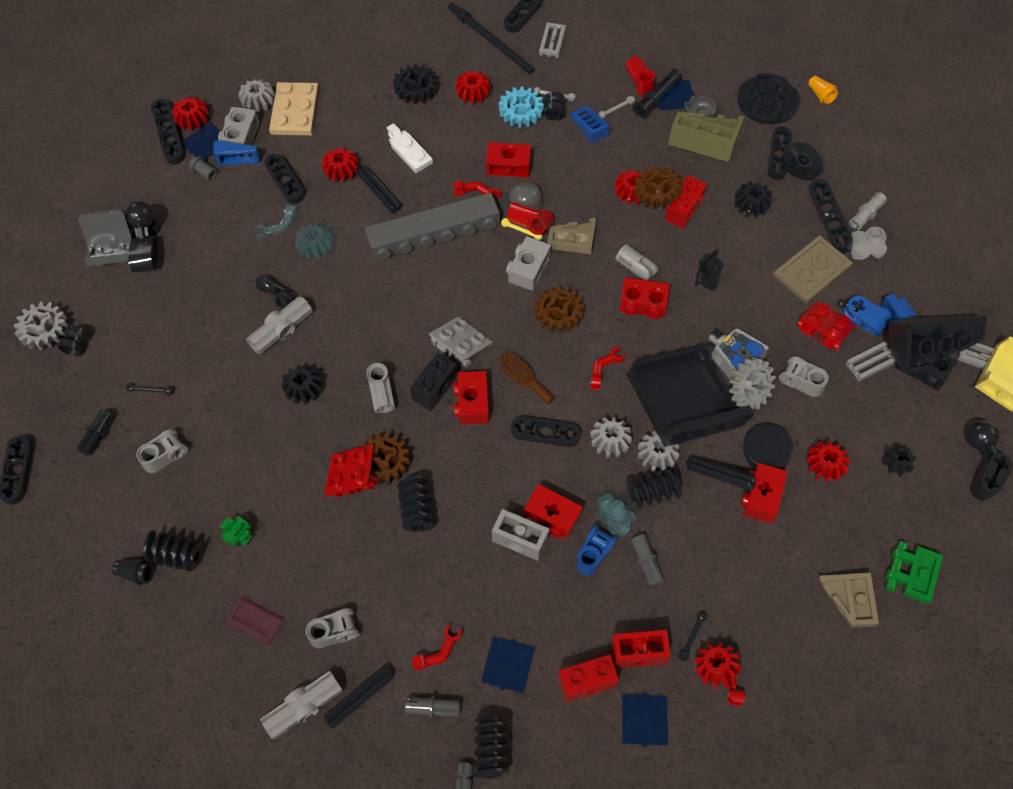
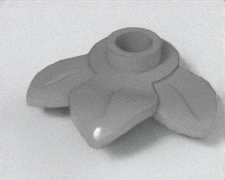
[845,227,887,260]

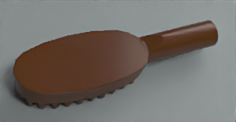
[499,351,555,405]

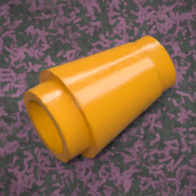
[808,76,838,104]

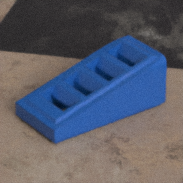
[570,105,610,144]
[213,141,260,166]

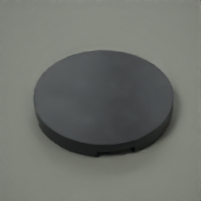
[737,73,800,125]

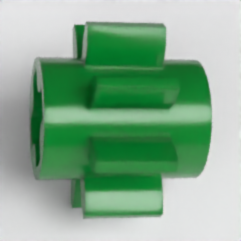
[220,516,252,548]

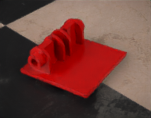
[797,301,856,351]
[324,444,378,498]

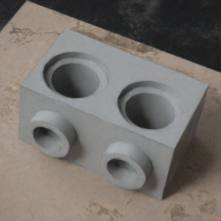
[218,107,260,145]

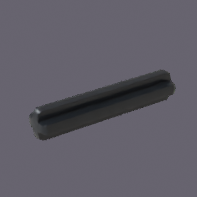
[357,165,401,214]
[686,456,756,491]
[324,666,394,728]

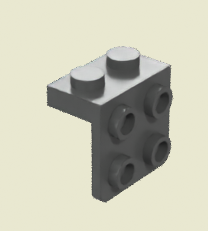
[78,209,132,267]

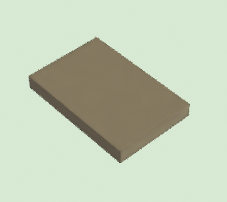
[773,235,853,304]

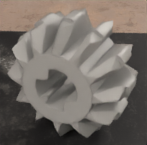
[239,78,275,114]
[590,416,632,459]
[638,430,679,473]

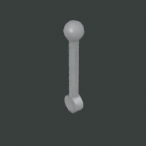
[533,87,575,101]
[598,96,635,119]

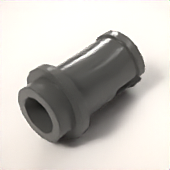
[189,156,218,181]

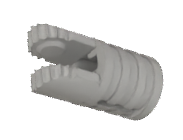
[615,244,658,280]

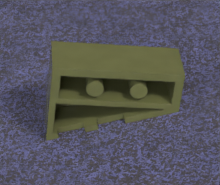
[668,112,745,162]

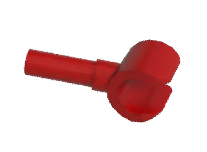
[728,680,745,706]

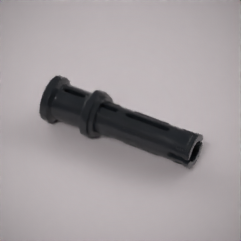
[632,68,682,119]

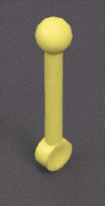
[501,218,543,241]

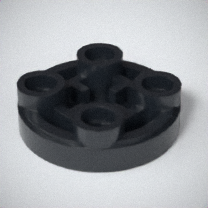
[743,424,794,469]

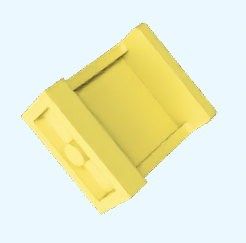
[975,337,1013,412]

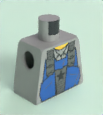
[708,329,769,380]

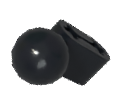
[125,201,158,272]
[966,420,1013,501]

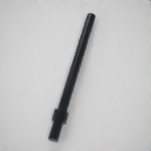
[448,2,535,74]

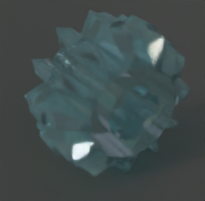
[295,222,333,260]

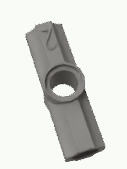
[246,297,313,355]
[260,671,343,740]

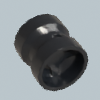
[544,92,565,121]
[57,325,89,357]

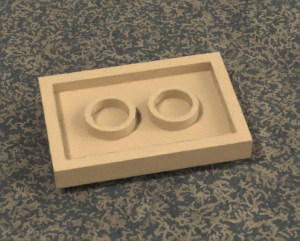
[269,82,319,135]

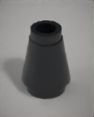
[112,559,154,585]

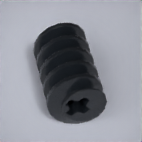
[626,467,681,508]
[397,475,434,532]
[143,530,204,572]
[474,717,509,779]

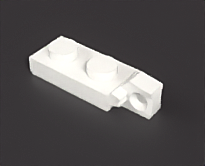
[387,123,433,173]

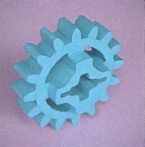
[499,86,544,128]

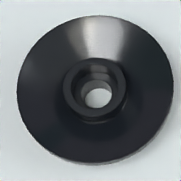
[783,142,823,180]

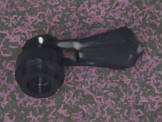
[255,274,297,309]

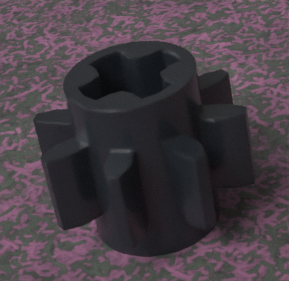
[882,444,916,477]

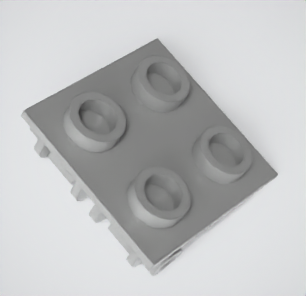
[429,316,492,368]

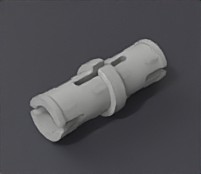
[849,192,887,231]

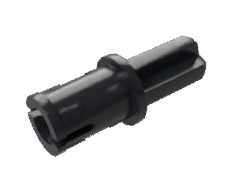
[77,409,114,456]

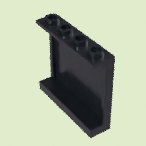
[626,344,754,447]

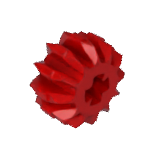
[455,70,490,105]
[172,95,209,131]
[322,146,358,183]
[615,168,646,206]
[806,440,850,483]
[695,642,742,690]

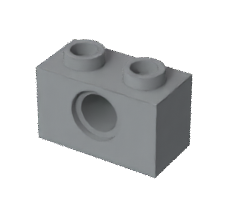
[506,236,551,291]
[492,509,549,561]

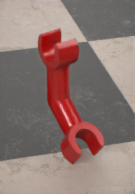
[453,181,501,201]
[590,346,626,390]
[412,624,462,671]

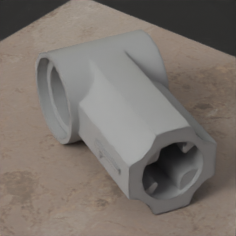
[367,363,395,413]

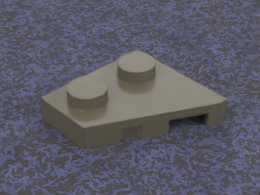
[547,218,596,254]
[819,573,879,628]

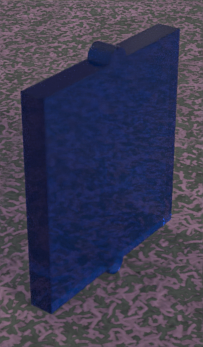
[654,80,695,110]
[181,122,220,160]
[481,637,535,694]
[622,693,668,748]

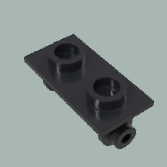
[694,249,723,291]

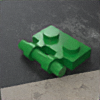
[885,541,943,605]

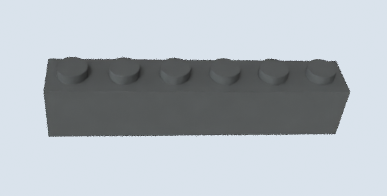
[364,193,500,260]

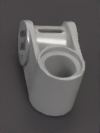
[779,356,829,397]
[136,429,188,473]
[306,608,360,648]

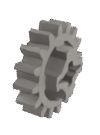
[14,302,68,350]
[729,357,776,410]

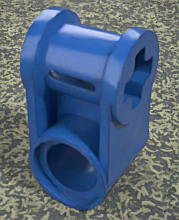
[844,296,892,337]
[576,525,618,576]

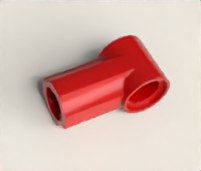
[625,56,655,97]
[506,202,554,235]

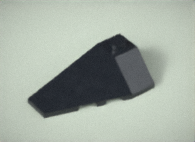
[888,316,987,373]

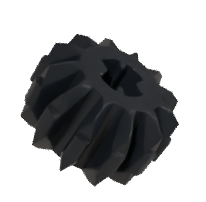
[734,181,772,218]
[281,364,323,405]

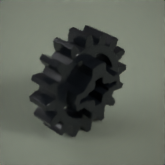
[393,63,438,104]

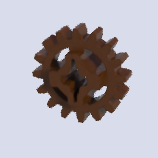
[634,165,683,209]
[534,285,584,333]
[360,432,410,485]

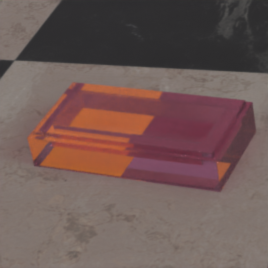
[224,598,284,646]

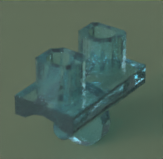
[595,493,637,537]

